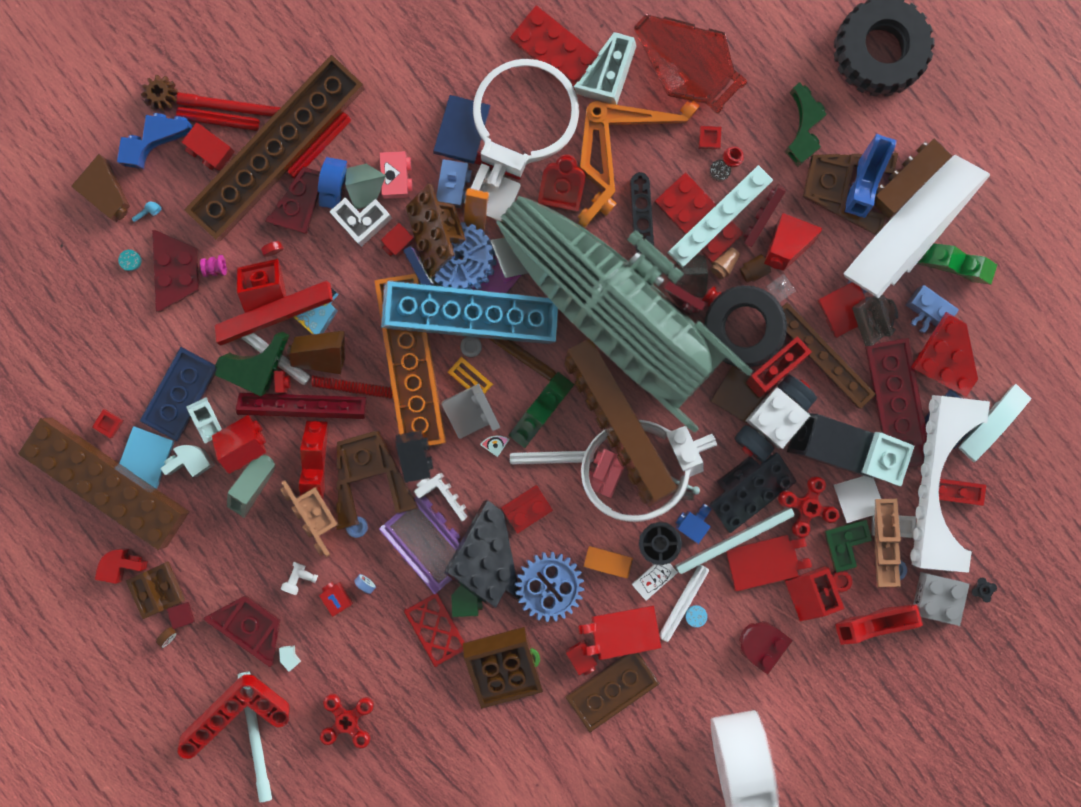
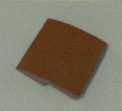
[126,561,185,619]

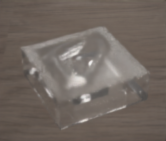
[766,274,796,303]

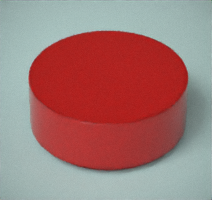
[261,241,283,257]
[832,571,852,592]

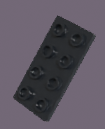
[710,452,796,533]

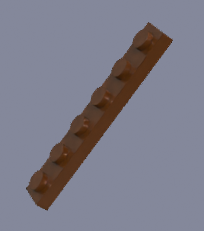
[782,302,876,409]

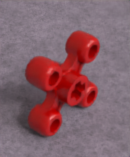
[778,476,839,538]
[319,694,374,749]

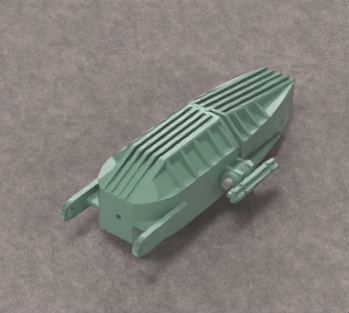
[496,196,753,433]

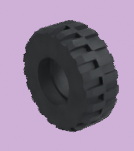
[834,0,935,97]

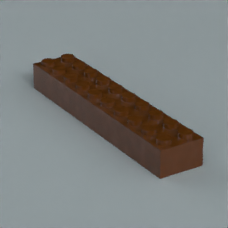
[184,54,364,242]

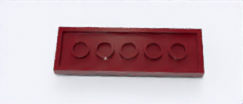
[865,338,927,468]

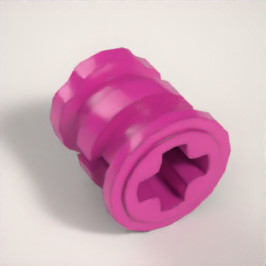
[200,255,227,277]

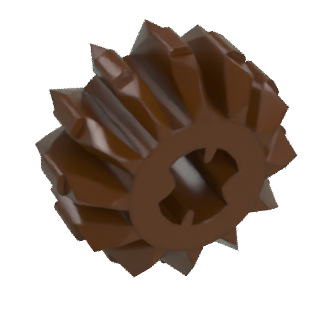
[141,75,178,112]

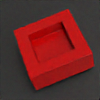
[699,126,722,149]
[274,371,291,394]
[92,409,124,438]

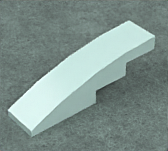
[958,384,1031,462]

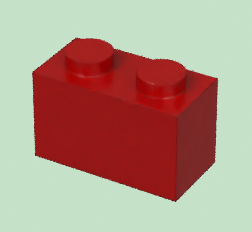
[182,122,235,171]

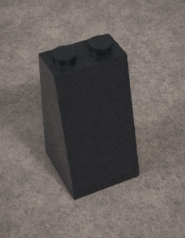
[787,413,875,478]

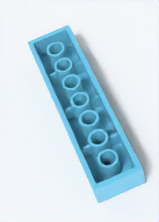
[381,281,558,344]

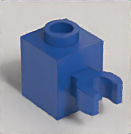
[675,504,712,544]

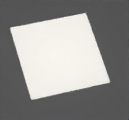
[490,238,528,278]
[834,476,881,523]

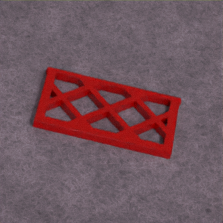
[403,593,465,667]

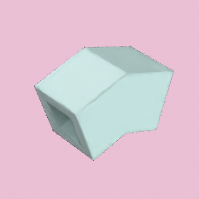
[279,646,301,671]

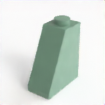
[227,455,275,518]

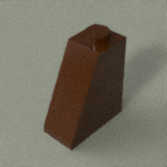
[71,154,130,222]
[287,331,345,374]

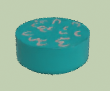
[118,249,142,271]

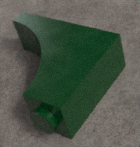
[215,332,290,396]

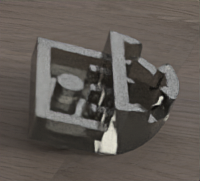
[852,296,898,346]

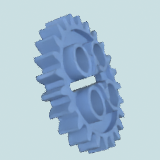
[515,552,584,622]

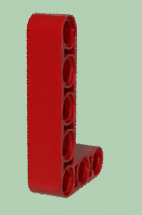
[177,674,290,759]

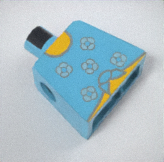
[294,288,339,334]

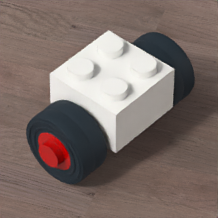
[734,374,817,462]

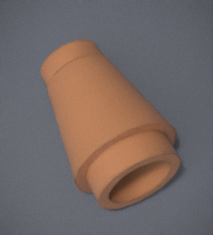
[710,248,740,279]

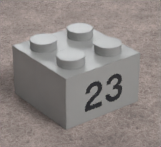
[913,572,969,626]

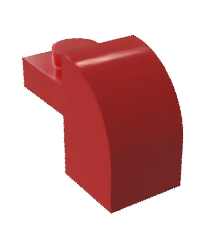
[95,548,148,584]

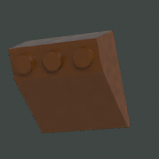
[463,627,543,709]

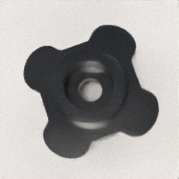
[972,577,997,603]

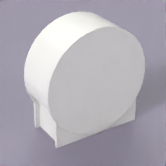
[711,710,778,807]

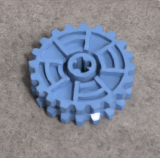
[433,222,497,290]

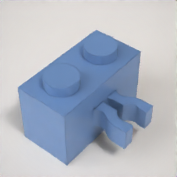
[436,159,472,209]
[906,285,959,333]

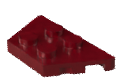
[152,230,199,312]
[203,595,280,667]

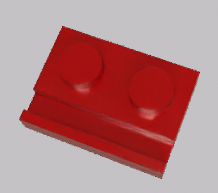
[501,485,553,534]

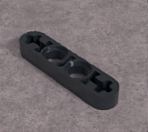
[630,172,654,254]

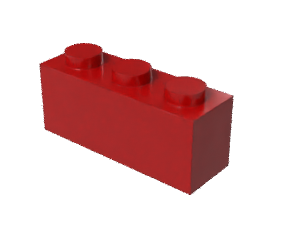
[746,336,812,398]

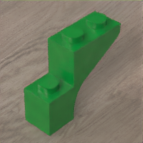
[917,243,997,285]

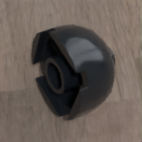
[639,522,682,566]

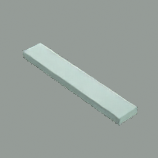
[675,508,795,574]

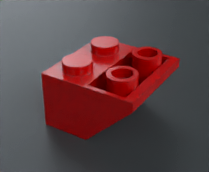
[784,566,845,621]

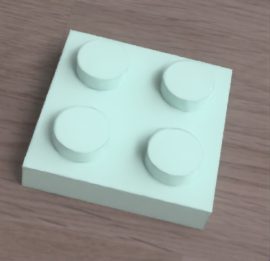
[862,432,914,486]

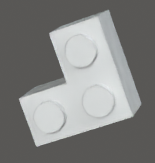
[330,198,392,247]

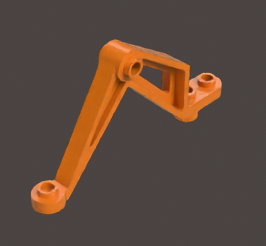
[578,100,700,228]

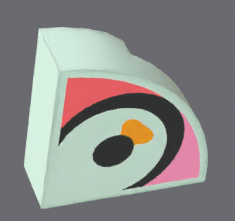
[480,436,510,457]

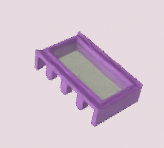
[379,495,461,594]

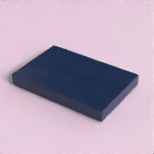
[433,95,491,164]

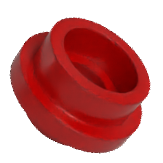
[723,146,744,167]

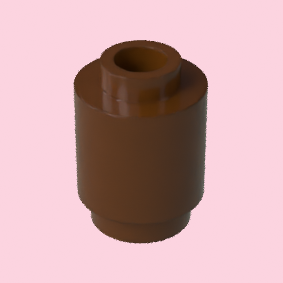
[739,254,771,283]

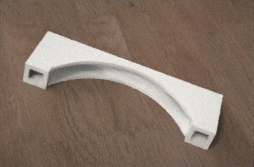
[910,395,990,573]

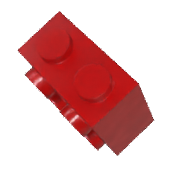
[212,414,266,474]

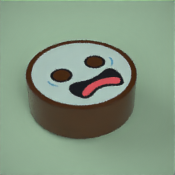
[156,627,177,648]

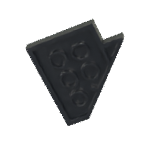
[444,500,520,608]

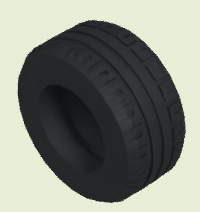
[704,285,787,368]

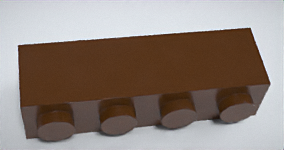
[874,138,952,219]

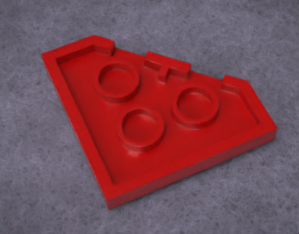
[912,312,978,397]

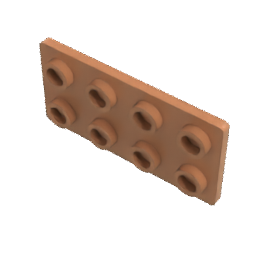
[280,481,338,558]

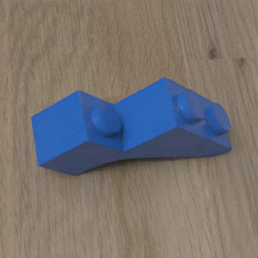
[117,113,193,169]
[845,134,896,218]

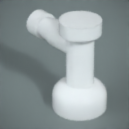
[281,562,318,595]

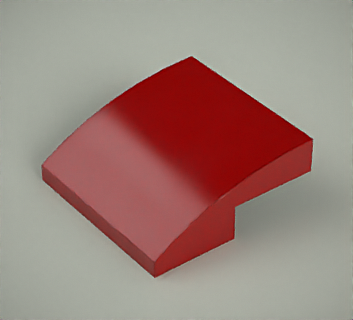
[817,282,873,338]

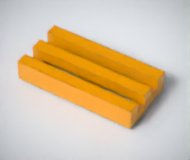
[447,357,493,394]

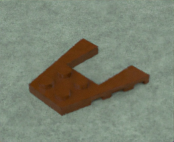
[803,153,898,235]
[336,431,418,530]

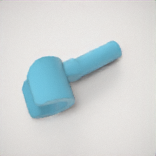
[132,202,162,222]

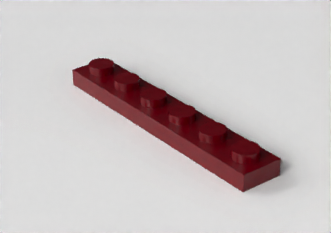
[236,393,367,419]

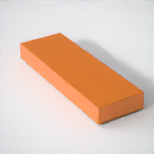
[464,188,489,231]

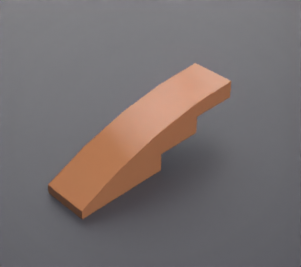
[874,499,901,588]

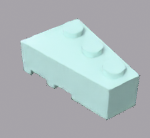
[574,32,637,105]

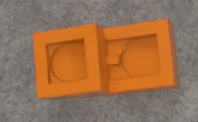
[584,546,633,578]

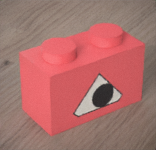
[380,151,413,199]

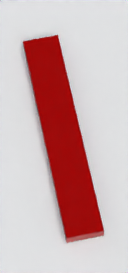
[215,280,333,346]

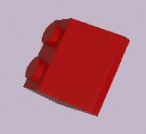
[237,259,286,313]

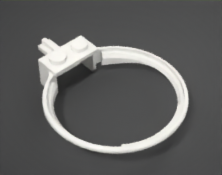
[473,59,579,188]
[581,420,717,522]

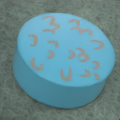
[685,605,707,627]

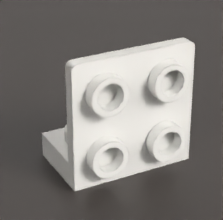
[471,163,521,221]

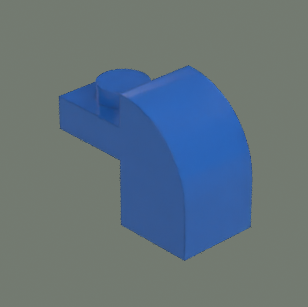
[318,157,347,209]

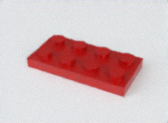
[510,5,598,91]
[654,172,744,263]

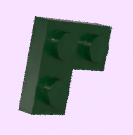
[824,520,872,572]

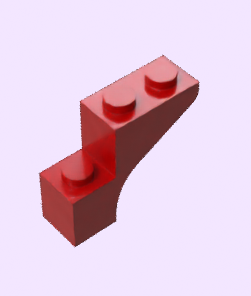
[299,421,328,499]
[835,604,923,645]

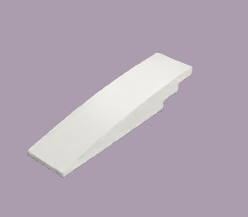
[843,155,990,298]

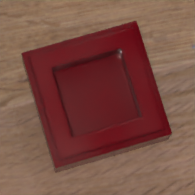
[167,602,195,629]

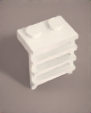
[414,473,468,521]

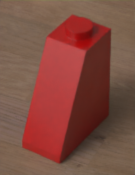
[764,213,822,271]

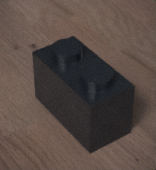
[396,430,434,483]

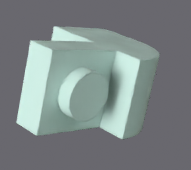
[186,397,222,443]
[160,445,215,477]

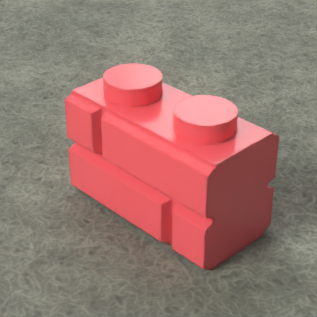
[589,449,625,498]

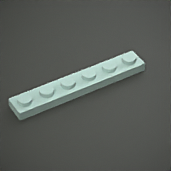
[668,165,773,268]

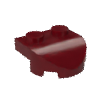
[739,621,793,675]

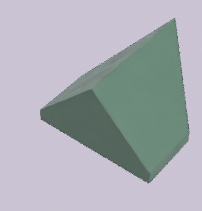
[345,163,386,210]

